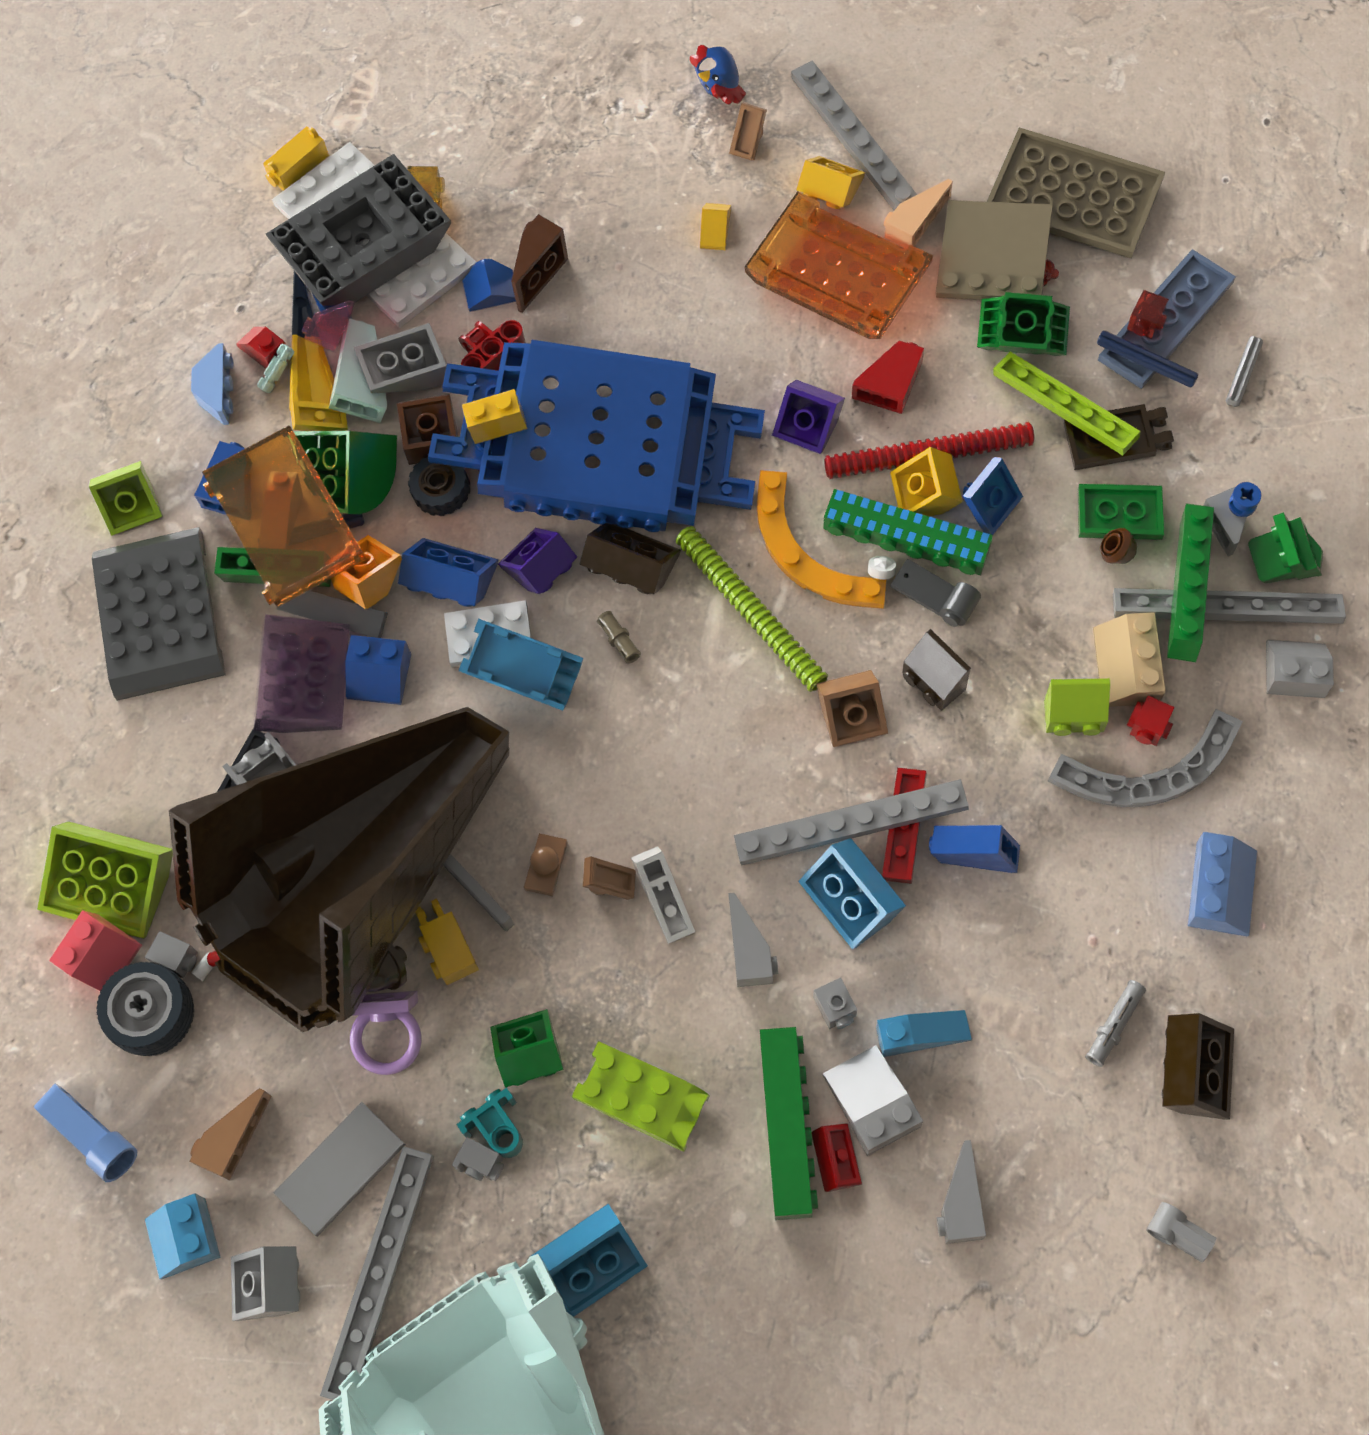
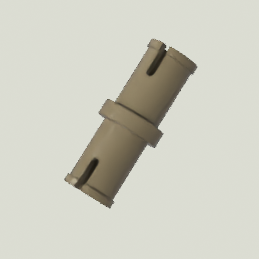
[597,611,641,664]

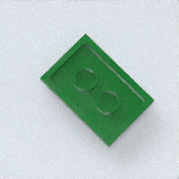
[1078,484,1164,540]

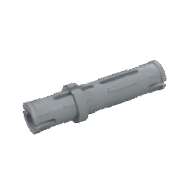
[1085,980,1146,1067]

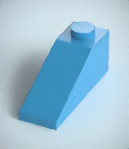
[876,1010,972,1057]

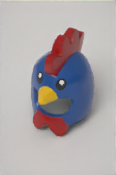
[690,45,746,105]

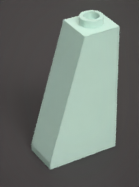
[329,318,387,423]

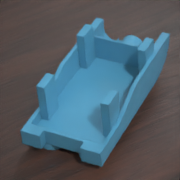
[459,618,583,711]

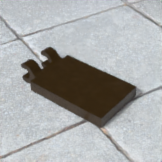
[1063,404,1174,470]

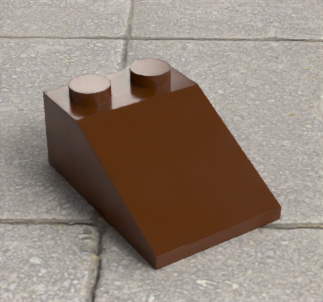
[511,214,568,313]

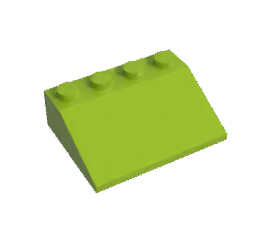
[37,821,173,939]

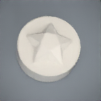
[868,556,896,580]

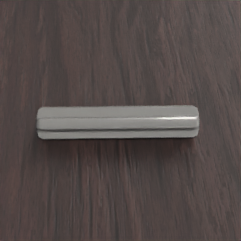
[1226,336,1263,407]

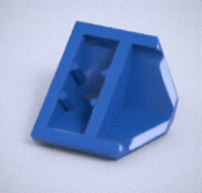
[462,259,516,312]

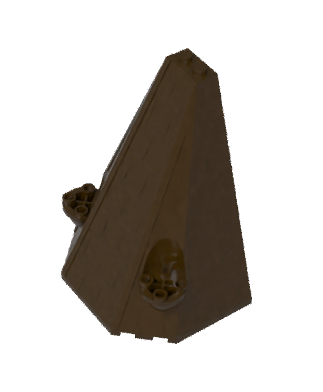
[169,707,509,1032]

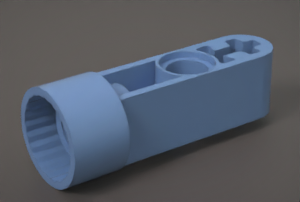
[33,1083,137,1182]

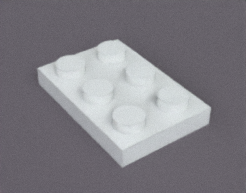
[444,600,531,667]

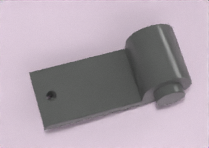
[890,559,981,627]

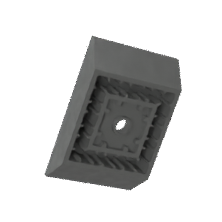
[266,154,451,306]

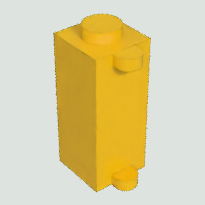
[263,126,329,191]

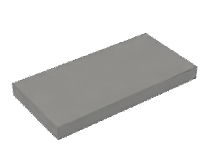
[273,1102,406,1237]

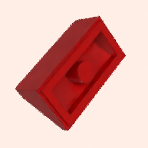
[811,1123,862,1192]

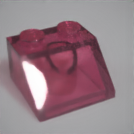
[302,300,355,354]

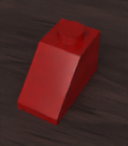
[236,326,288,369]

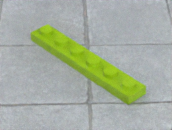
[993,351,1140,456]

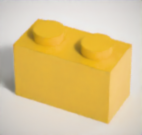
[462,389,527,444]

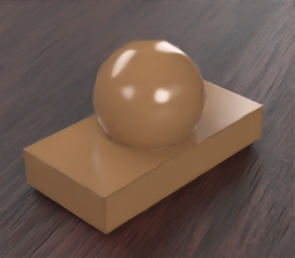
[729,102,767,161]
[524,833,568,897]
[583,856,636,900]

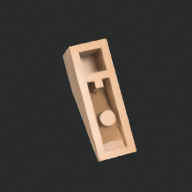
[883,179,953,251]

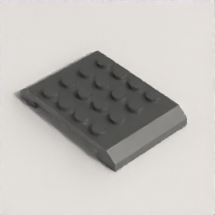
[92,527,226,701]

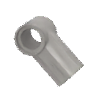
[1146,1202,1217,1262]

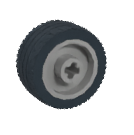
[96,962,194,1056]

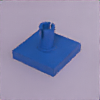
[963,457,1023,535]

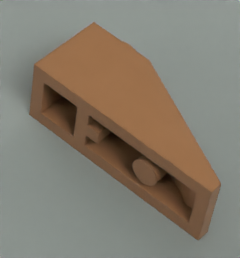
[189,1088,272,1180]

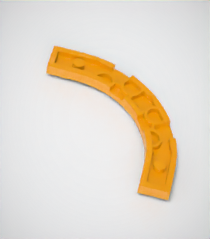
[757,470,887,609]

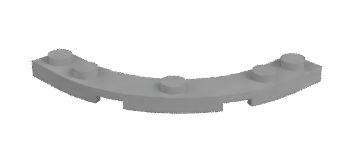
[1048,709,1243,807]

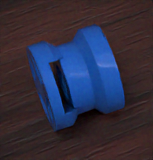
[1228,482,1262,517]

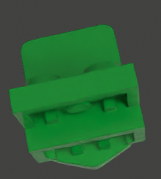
[1248,512,1323,583]

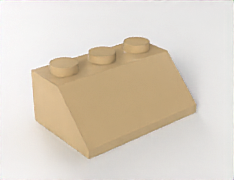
[1093,612,1166,707]

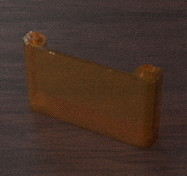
[202,425,366,608]

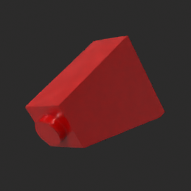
[852,340,924,414]

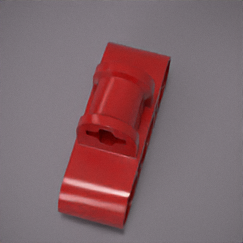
[458,320,526,371]

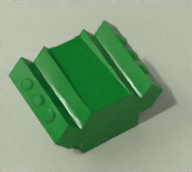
[977,292,1070,356]

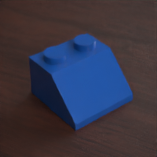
[345,635,412,705]

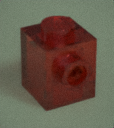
[1127,290,1169,339]

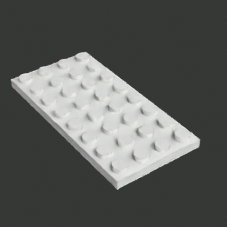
[272,142,476,328]

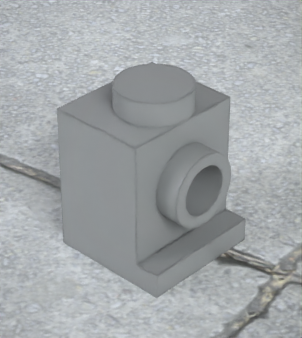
[452,1137,504,1181]

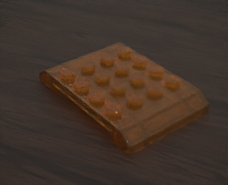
[745,191,933,339]

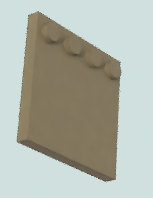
[936,200,1053,300]

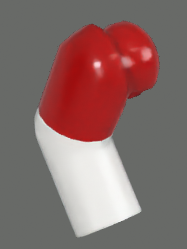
[191,951,220,982]

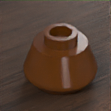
[1100,528,1137,564]

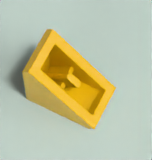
[700,203,731,250]

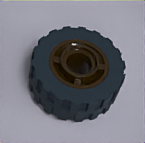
[408,457,471,516]

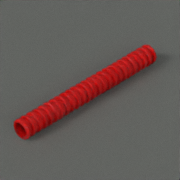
[824,422,1035,480]

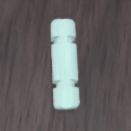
[257,344,294,393]

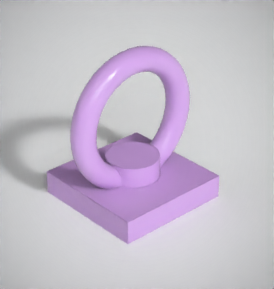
[350,991,421,1075]

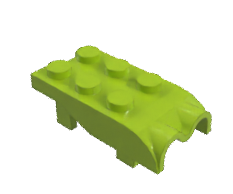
[572,1041,710,1152]

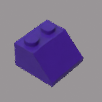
[772,380,845,454]
[498,527,577,594]

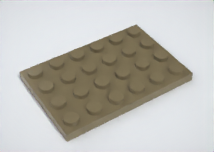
[987,127,1165,259]

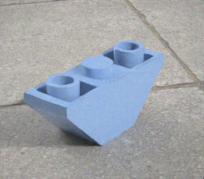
[191,343,234,425]

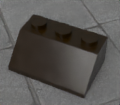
[579,523,681,594]
[1162,1013,1234,1120]

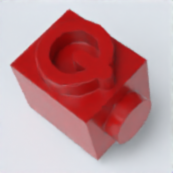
[1127,695,1175,746]

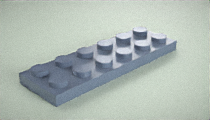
[1098,249,1236,389]

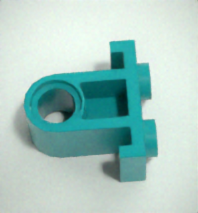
[456,1087,523,1158]

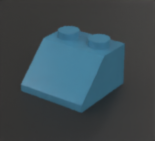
[145,1193,221,1280]

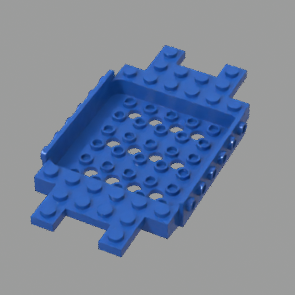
[428,340,765,532]

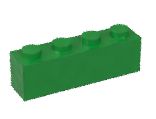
[214,547,331,587]

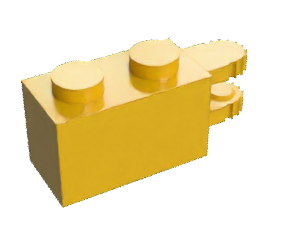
[415,898,479,985]

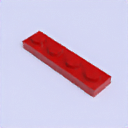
[882,767,927,884]

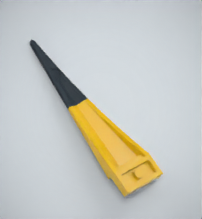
[289,271,348,431]

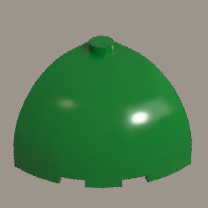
[294,431,397,514]

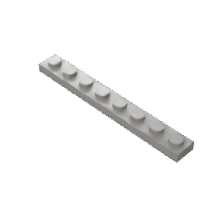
[791,60,917,210]
[1113,588,1346,624]
[734,779,969,866]
[320,1146,434,1400]

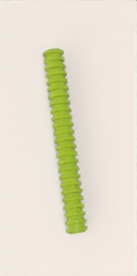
[675,526,828,692]

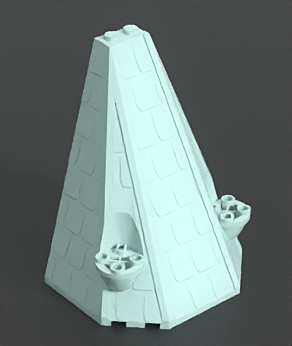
[319,1254,604,1435]

